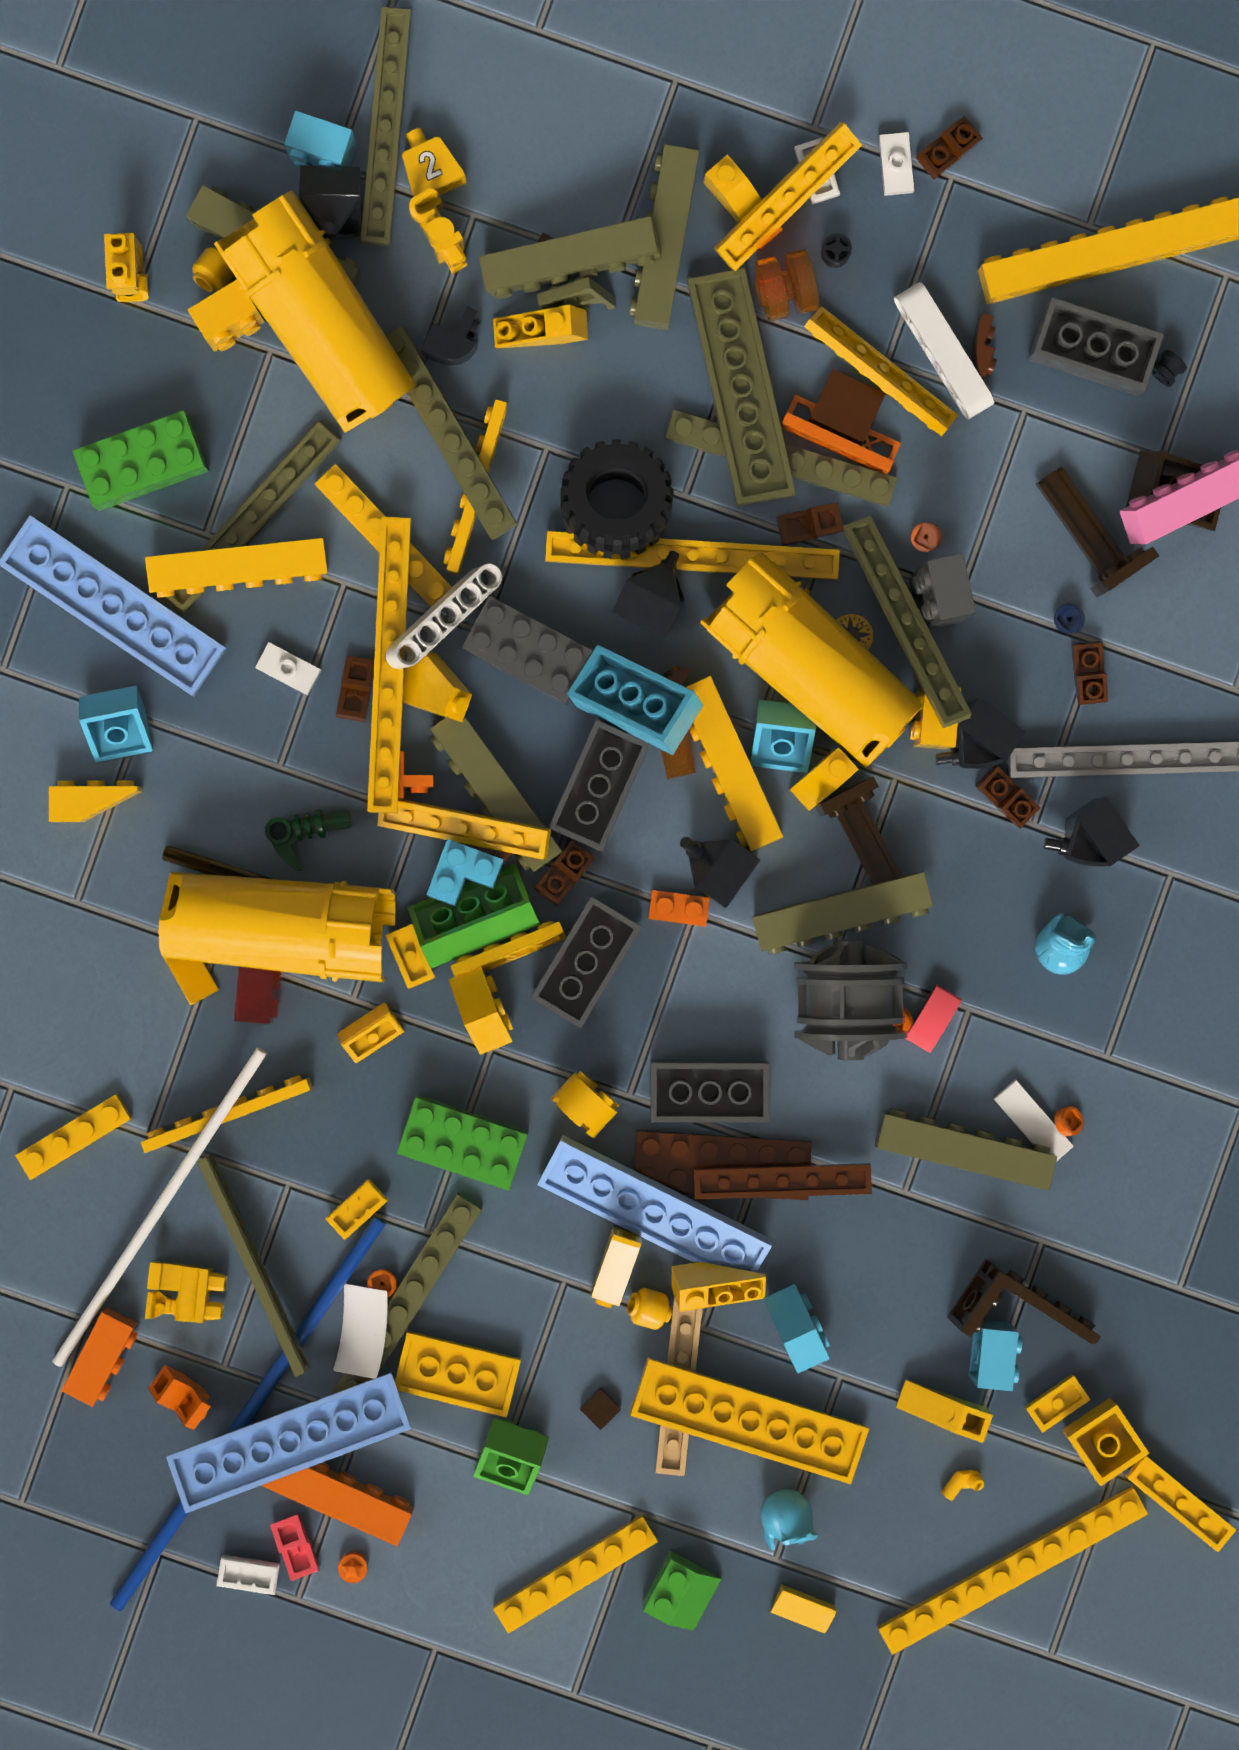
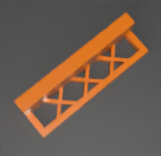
[781,394,901,474]

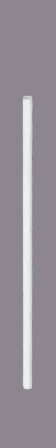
[52,1048,267,1367]

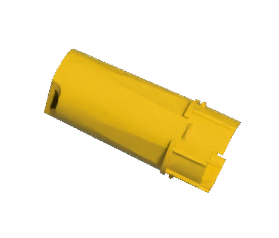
[214,190,416,433]
[700,552,925,768]
[158,872,396,982]

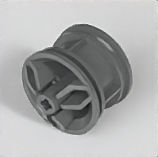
[794,940,908,1060]

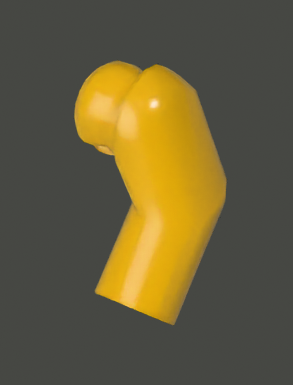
[941,1470,985,1501]

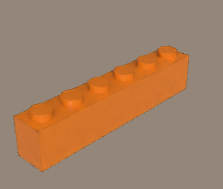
[261,1462,414,1547]

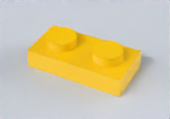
[385,924,436,989]
[1024,1374,1091,1433]

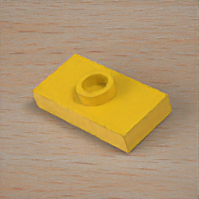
[325,1178,389,1240]

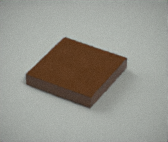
[808,369,886,446]

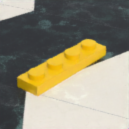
[450,921,567,977]
[15,1093,133,1180]
[1126,1456,1236,1552]

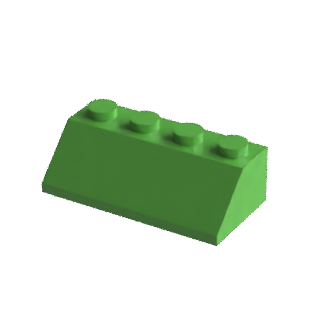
[407,863,540,969]

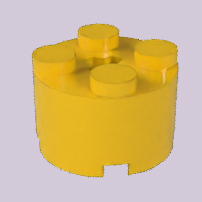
[550,1070,619,1138]

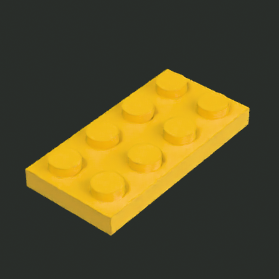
[395,1331,521,1418]

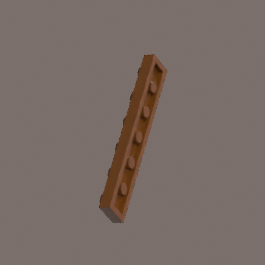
[694,1163,872,1199]

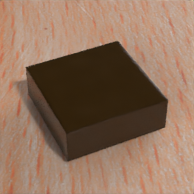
[580,1387,621,1430]

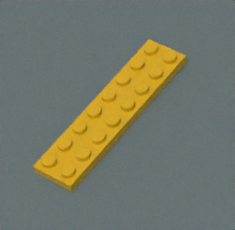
[629,1357,869,1484]

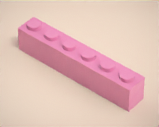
[1119,450,1239,544]

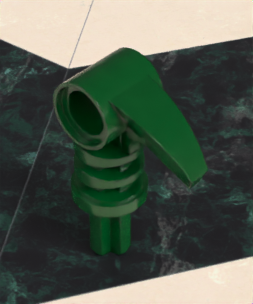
[265,809,352,871]

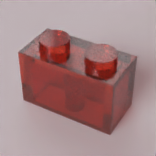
[234,967,282,1024]

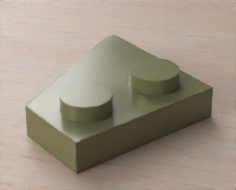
[537,277,616,311]

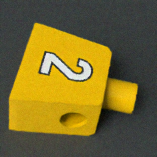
[402,128,467,197]

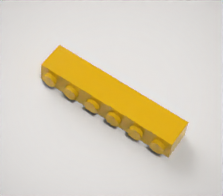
[145,538,328,598]
[686,676,783,852]

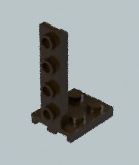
[1036,466,1159,598]
[815,776,902,884]
[947,1259,1101,1344]

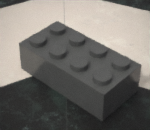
[1028,297,1164,397]
[909,553,976,631]
[462,596,593,705]
[548,720,650,852]
[531,896,642,1028]
[650,1060,769,1123]

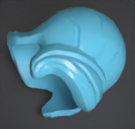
[1035,913,1097,975]
[760,1489,818,1550]

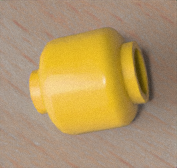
[192,247,234,292]
[627,1288,673,1330]

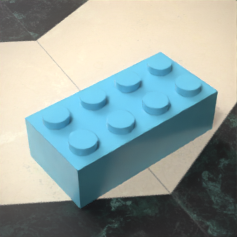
[567,645,703,755]

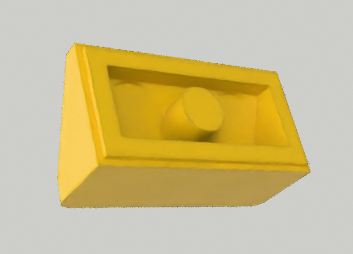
[163,957,219,1005]
[337,1002,405,1063]
[771,1584,837,1634]

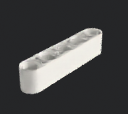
[894,282,994,419]
[386,564,502,669]

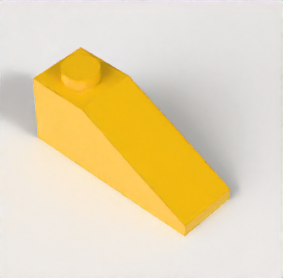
[704,154,783,249]

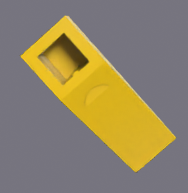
[493,305,588,348]
[49,780,143,822]
[671,1262,766,1312]
[896,1379,993,1443]

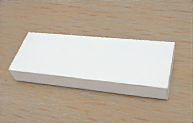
[993,1080,1074,1162]

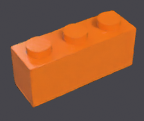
[61,1307,138,1407]

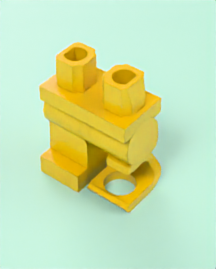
[409,188,468,274]
[104,233,149,302]
[145,1261,228,1323]

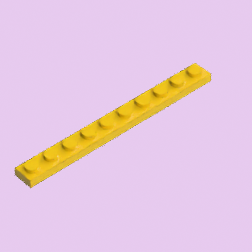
[367,517,411,814]
[545,531,840,580]
[877,1486,1148,1655]

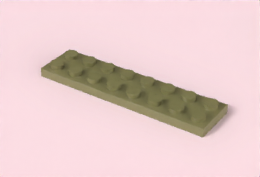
[687,268,796,507]

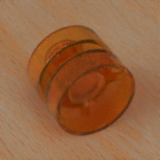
[755,248,819,322]

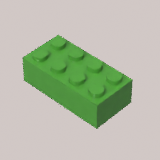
[72,410,209,511]
[397,1095,529,1191]

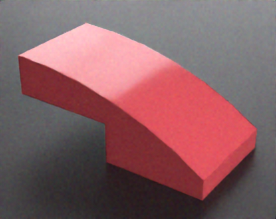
[905,984,962,1053]
[270,1514,320,1581]

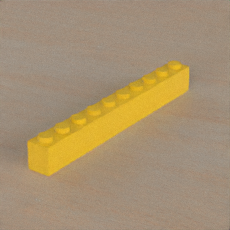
[978,195,1239,305]

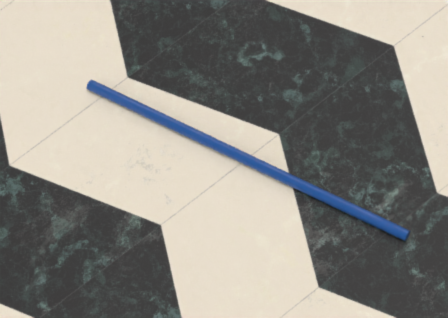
[110,1216,386,1611]

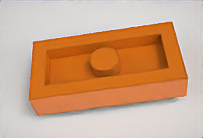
[648,890,710,927]

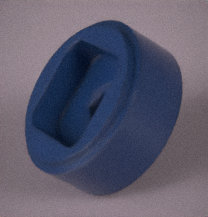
[1054,604,1085,634]

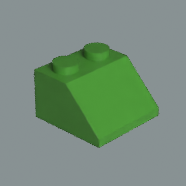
[473,1418,550,1496]
[642,1550,721,1631]

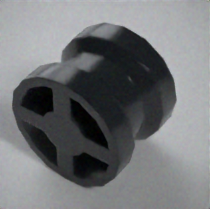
[821,233,852,268]
[1151,349,1187,387]

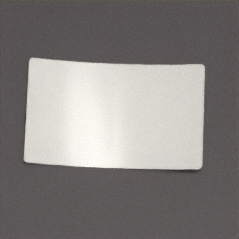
[333,1284,388,1379]

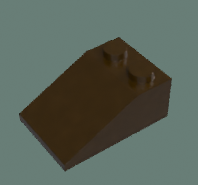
[1126,451,1221,531]

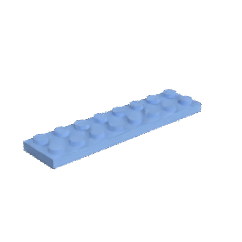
[0,515,227,697]
[537,1135,773,1272]
[166,1372,411,1514]

